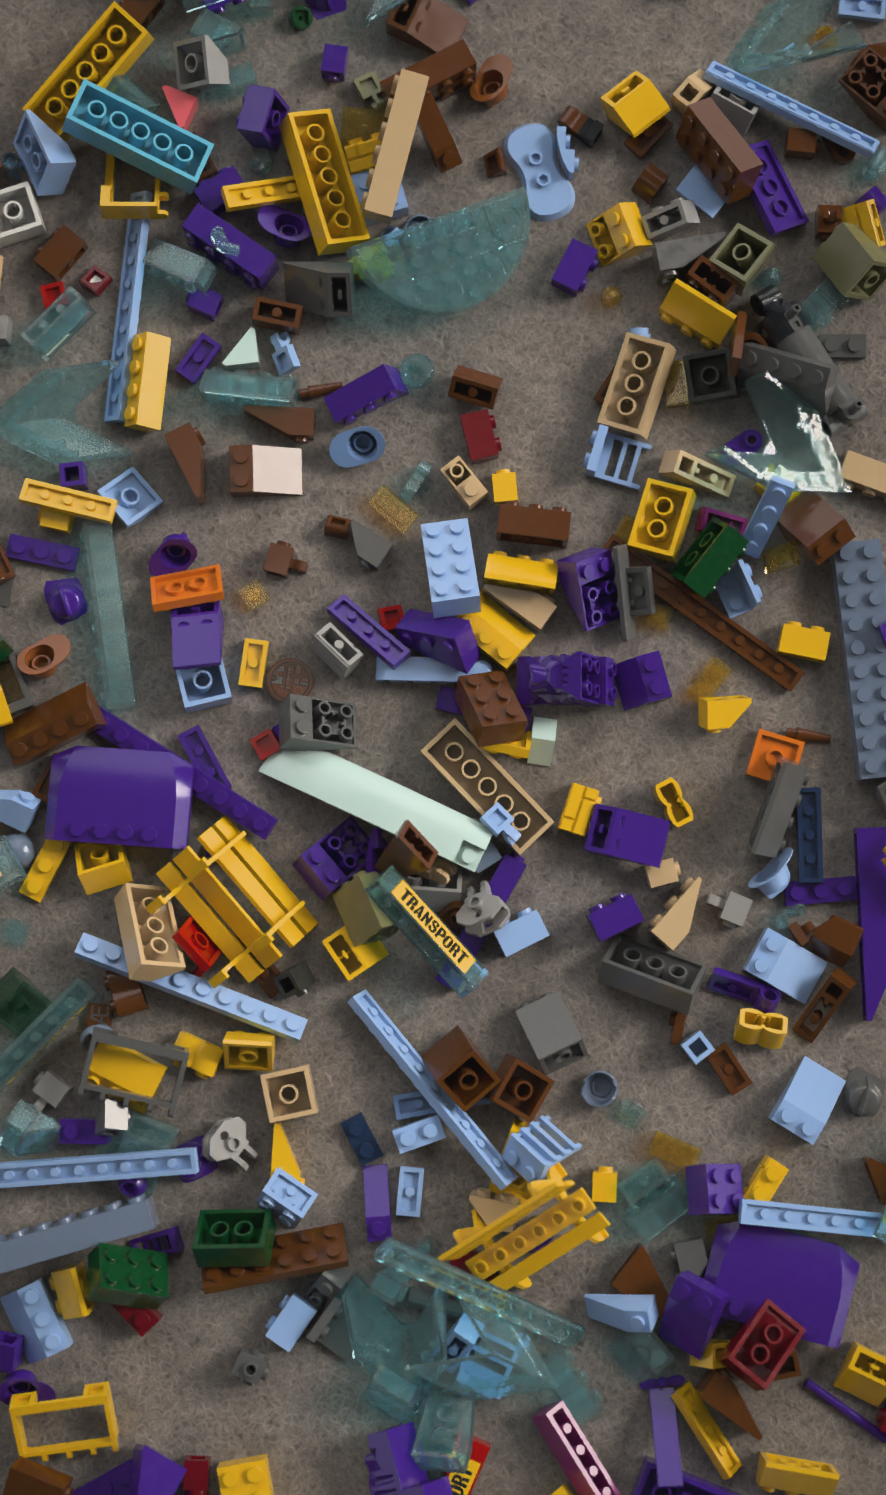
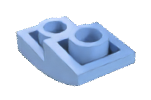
[556,126,579,179]

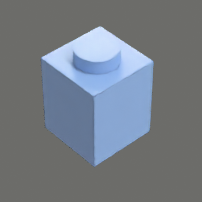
[679,1029,715,1064]

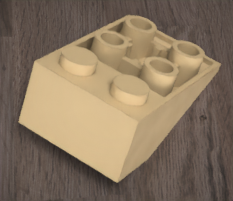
[647,877,702,951]

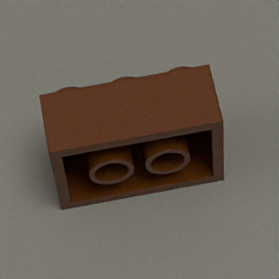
[496,501,571,548]
[454,670,528,747]

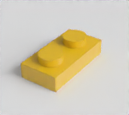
[238,638,269,689]

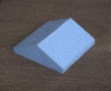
[97,466,163,528]

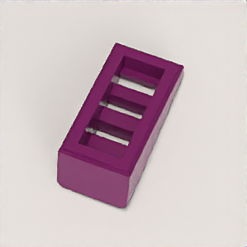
[694,507,748,535]

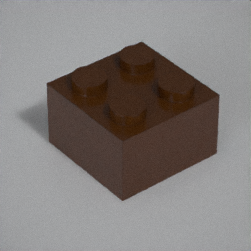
[484,1053,555,1123]

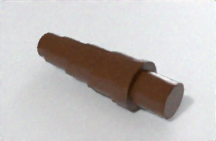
[299,382,343,399]
[786,727,831,743]

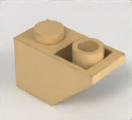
[670,69,717,116]
[440,455,488,511]
[469,1188,520,1233]

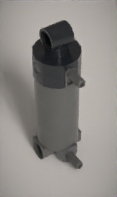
[750,284,868,439]

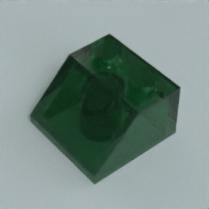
[0,967,54,1039]

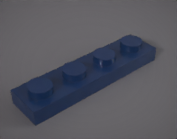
[796,787,823,884]

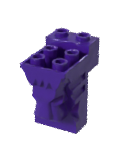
[517,651,617,707]
[364,1422,453,1495]

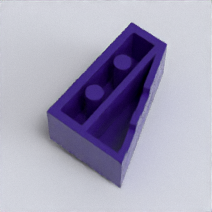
[324,364,409,426]
[395,609,481,674]

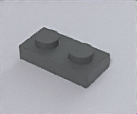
[818,334,866,359]

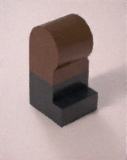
[557,105,604,148]

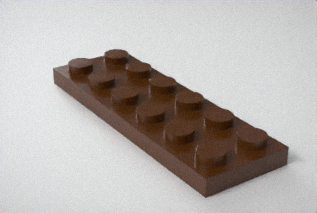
[201,1222,349,1294]

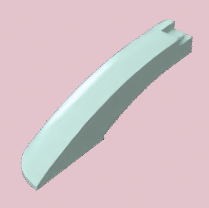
[259,749,493,872]

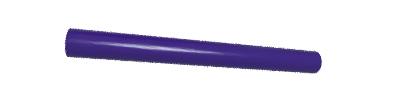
[803,1378,886,1443]

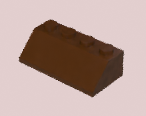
[5,681,107,766]

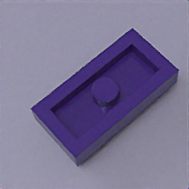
[175,332,222,385]

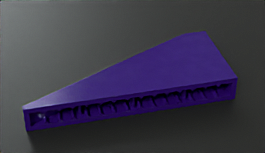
[853,827,886,1021]

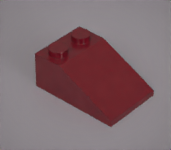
[718,1298,806,1391]

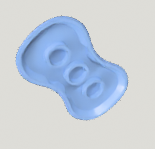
[503,123,575,222]

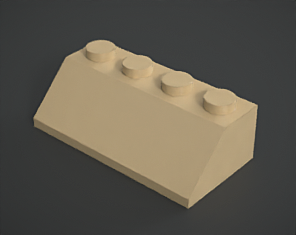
[597,332,677,440]
[114,883,186,981]

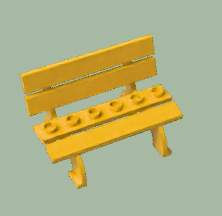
[145,815,319,988]
[437,1162,610,1299]

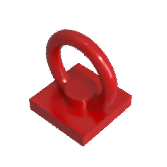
[172,915,222,977]

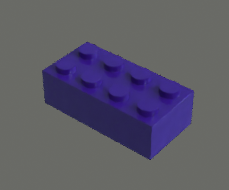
[182,203,279,291]

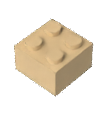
[260,1064,319,1123]

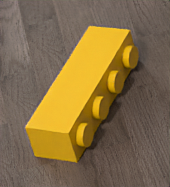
[124,331,171,433]

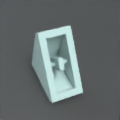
[222,327,260,371]
[527,716,557,767]

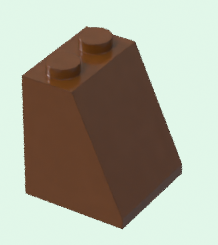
[776,487,856,565]
[421,1025,501,1113]

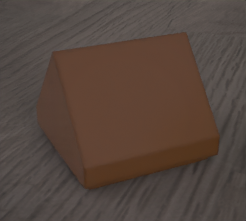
[483,147,508,178]
[324,515,351,540]

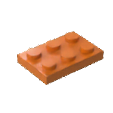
[150,564,224,612]

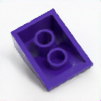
[658,1270,730,1360]

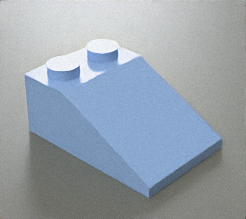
[13,110,76,196]
[742,928,828,1004]
[768,1056,846,1145]

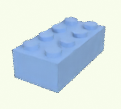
[421,518,481,618]

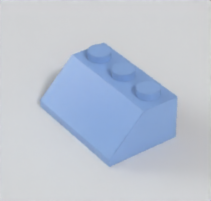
[0,1276,74,1364]

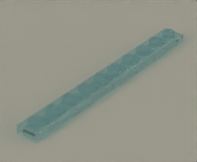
[374,1236,586,1348]

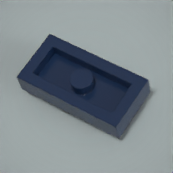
[340,1112,384,1166]

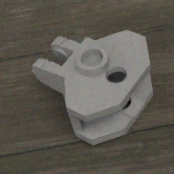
[456,881,511,937]
[202,1117,258,1172]

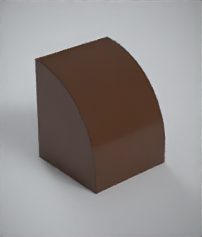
[631,162,669,204]

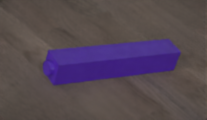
[435,852,527,991]

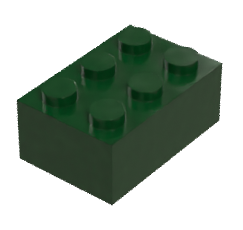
[669,517,749,598]
[192,1208,276,1267]
[88,1242,169,1310]

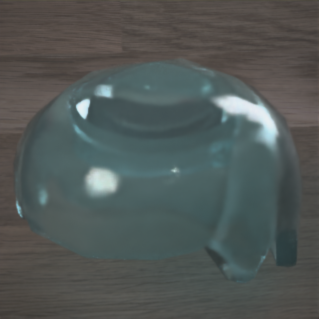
[399,353,435,389]

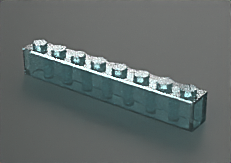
[79,521,138,712]

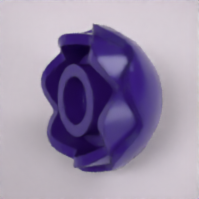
[118,1177,148,1197]

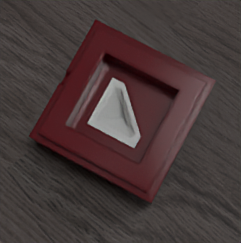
[79,265,113,297]

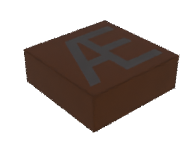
[87,1003,113,1028]

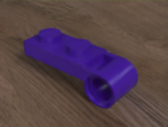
[707,967,781,1014]

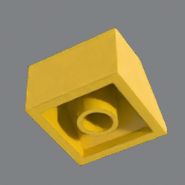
[74,842,133,895]
[223,1030,276,1072]
[49,1261,95,1320]

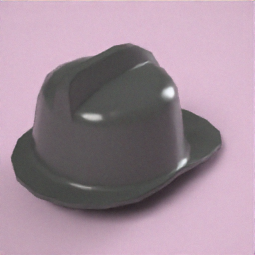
[841,1066,885,1117]

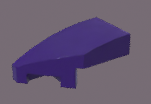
[366,828,389,875]

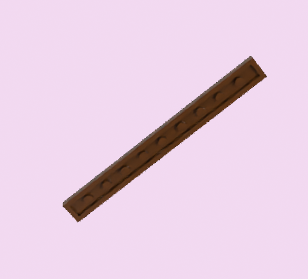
[602,534,805,692]

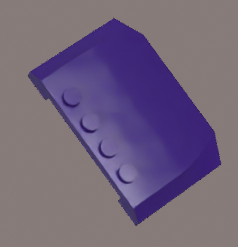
[45,746,195,850]
[703,1220,860,1348]

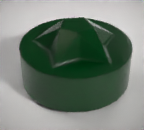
[288,5,313,31]

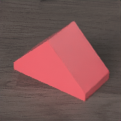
[162,85,199,131]

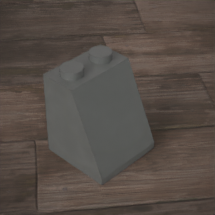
[515,990,588,1075]

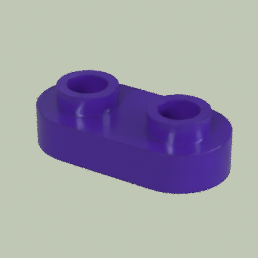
[719,429,763,467]

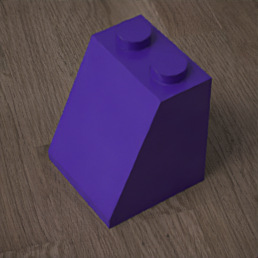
[129,1444,187,1495]

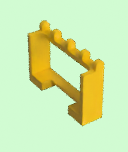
[100,152,169,219]
[9,1381,119,1462]

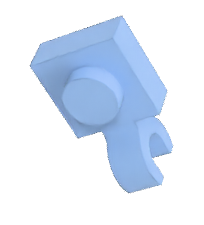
[270,332,301,376]
[479,802,522,846]

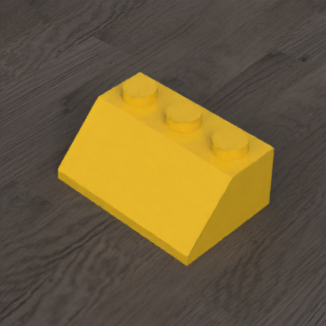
[658,278,737,350]
[627,478,697,563]
[484,551,558,596]
[456,591,536,672]
[86,1042,168,1115]
[755,1452,840,1495]

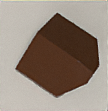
[809,915,864,968]

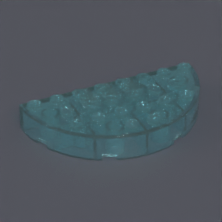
[346,186,530,316]

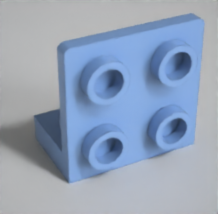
[715,559,763,619]
[256,1167,318,1228]

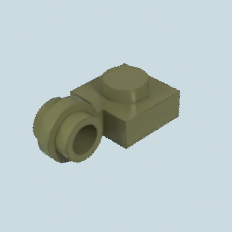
[353,71,387,117]

